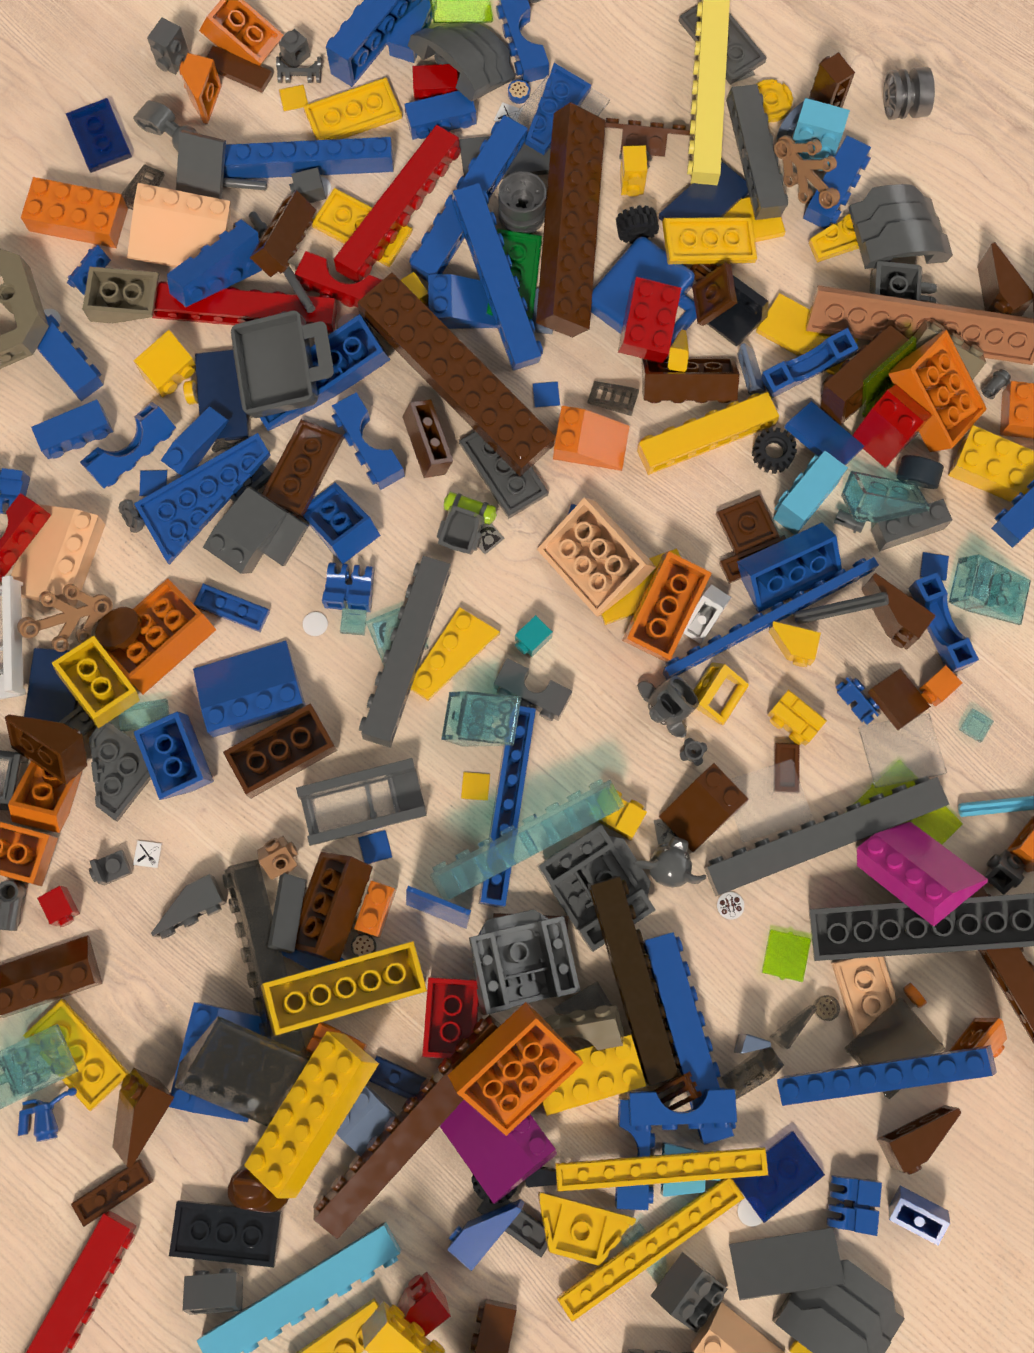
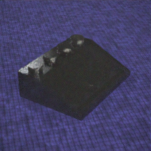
[175,1016,310,1126]

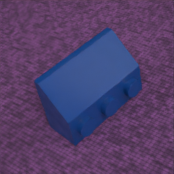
[134,711,214,800]

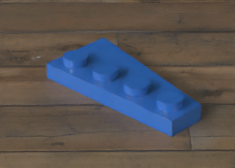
[525,63,592,155]

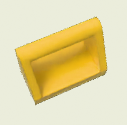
[693,662,749,725]

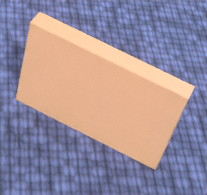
[831,957,905,1038]

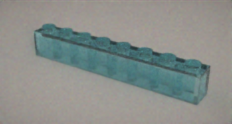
[430,779,624,901]

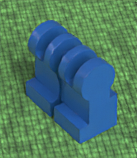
[0,468,30,514]
[322,563,374,612]
[827,1175,882,1236]

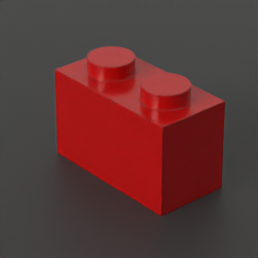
[412,64,458,101]

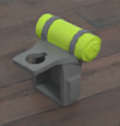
[437,491,497,555]

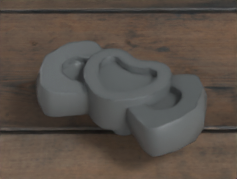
[118,499,144,533]

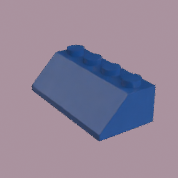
[737,522,842,612]

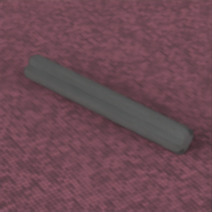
[794,592,889,624]

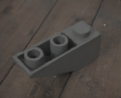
[151,874,226,939]

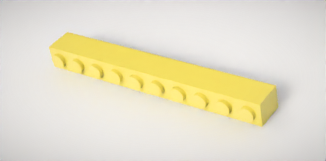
[687,0,730,185]

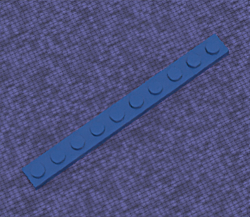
[663,557,879,680]

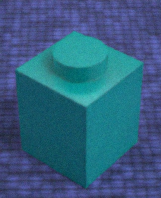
[515,615,553,657]

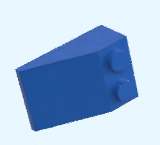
[428,274,497,329]
[303,482,381,564]

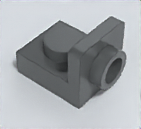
[89,850,132,886]

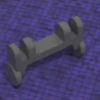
[276,56,322,83]

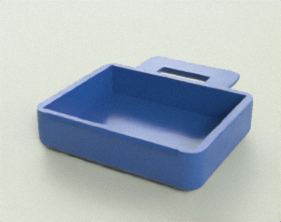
[591,237,697,347]

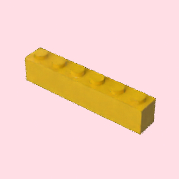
[637,392,779,475]

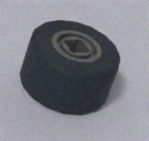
[897,455,944,489]

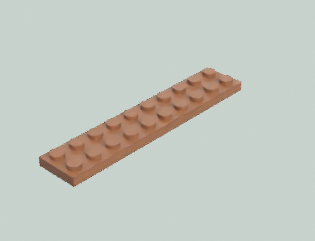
[806,285,1034,365]

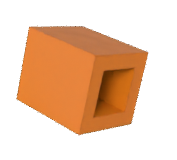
[919,665,963,707]

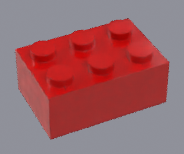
[618,277,681,363]
[422,977,479,1058]

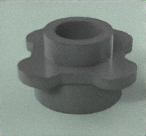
[680,738,707,766]

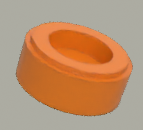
[903,983,927,1008]

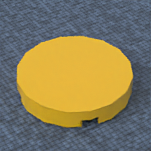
[756,79,793,123]

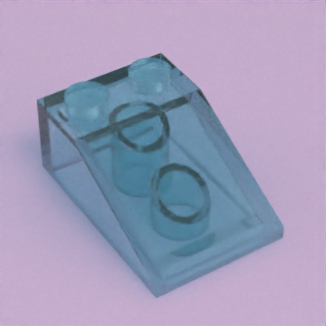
[841,471,930,523]

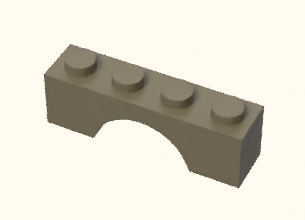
[544,1005,624,1050]

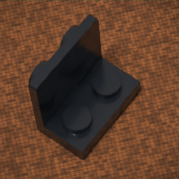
[707,275,769,346]

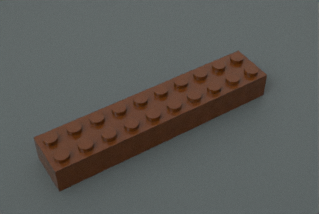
[536,102,606,338]
[358,272,556,477]

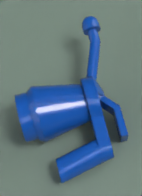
[18,1088,77,1142]

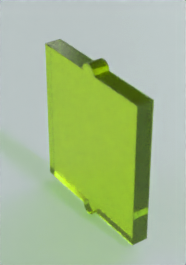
[762,929,811,982]

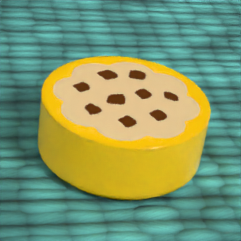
[183,380,198,405]

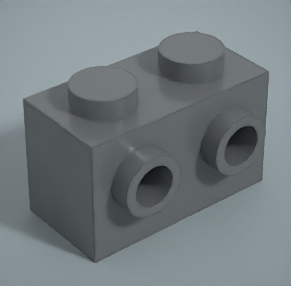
[147,17,189,75]
[182,1268,243,1315]

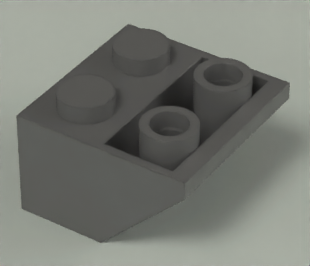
[650,1252,728,1333]

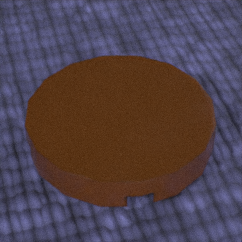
[95,607,142,652]

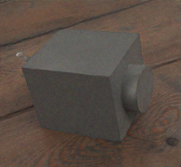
[289,168,326,203]

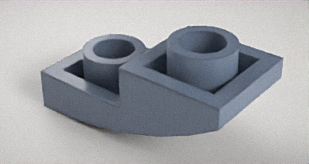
[776,97,815,140]

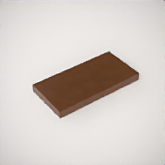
[262,419,344,518]

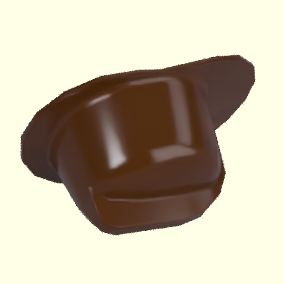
[228,1168,289,1213]

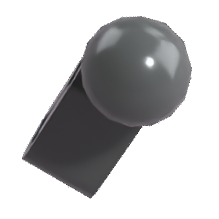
[133,100,198,152]

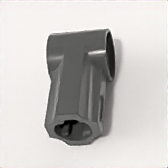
[0,880,26,931]

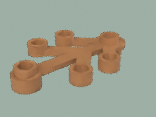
[774,136,840,209]
[17,584,113,652]

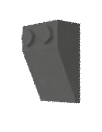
[203,487,288,574]

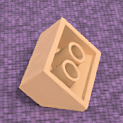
[690,1301,785,1353]

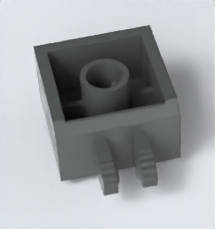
[870,261,937,303]

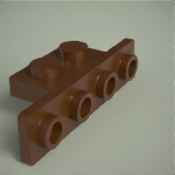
[605,118,690,157]

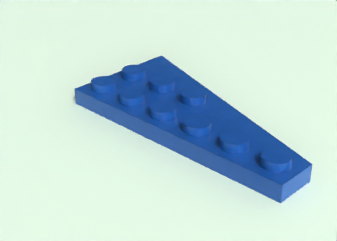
[134,433,271,565]

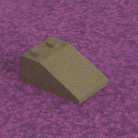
[82,267,160,324]

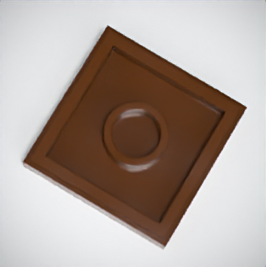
[692,262,737,326]
[716,495,779,555]
[867,668,931,731]

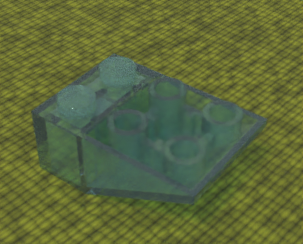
[949,554,1031,625]
[441,691,521,747]
[0,1024,78,1109]

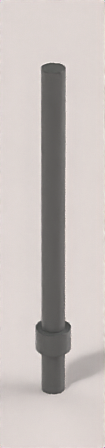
[249,212,315,313]

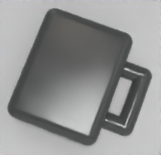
[231,311,334,418]

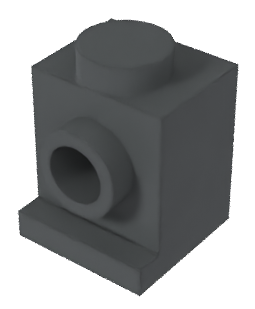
[279,28,310,68]

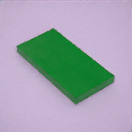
[487,229,542,320]

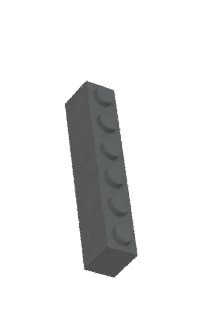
[726,84,788,220]

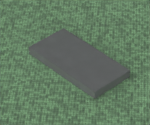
[678,6,767,85]
[459,132,551,179]
[459,431,549,519]
[729,1228,845,1301]

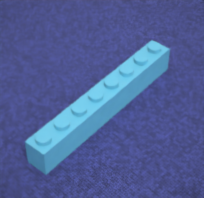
[197,1222,401,1353]

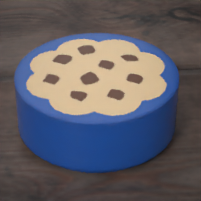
[508,80,530,104]

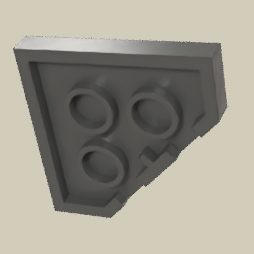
[89,722,151,822]

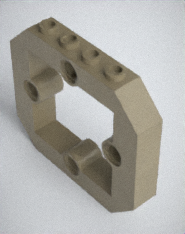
[0,249,49,369]

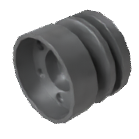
[883,67,935,120]
[498,171,547,234]

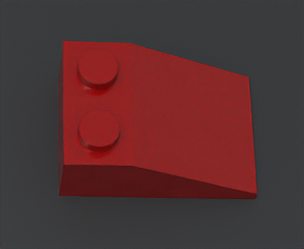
[852,384,932,469]
[397,1272,451,1337]

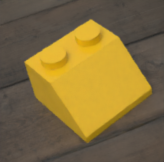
[133,330,196,398]

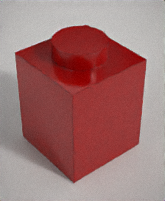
[37,886,80,927]

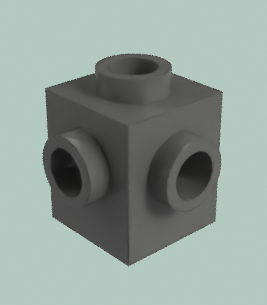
[985,849,1026,895]

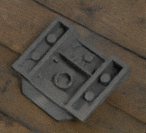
[408,22,515,102]
[848,184,953,269]
[537,825,656,952]
[469,909,580,1015]
[772,1259,905,1353]

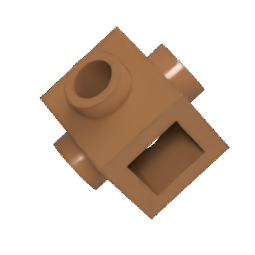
[257,836,299,880]

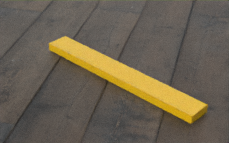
[555,1147,768,1191]
[556,1178,745,1322]

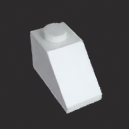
[684,584,732,644]

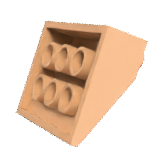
[127,183,231,267]
[537,498,656,617]
[11,504,106,607]

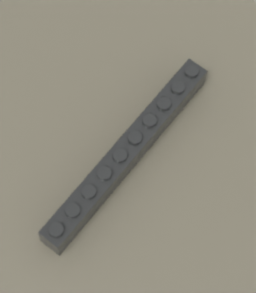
[704,775,950,896]

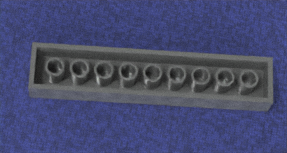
[809,893,1034,961]

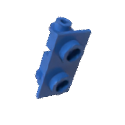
[67,245,111,295]
[836,676,881,725]

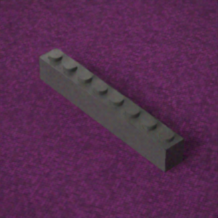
[359,556,451,748]

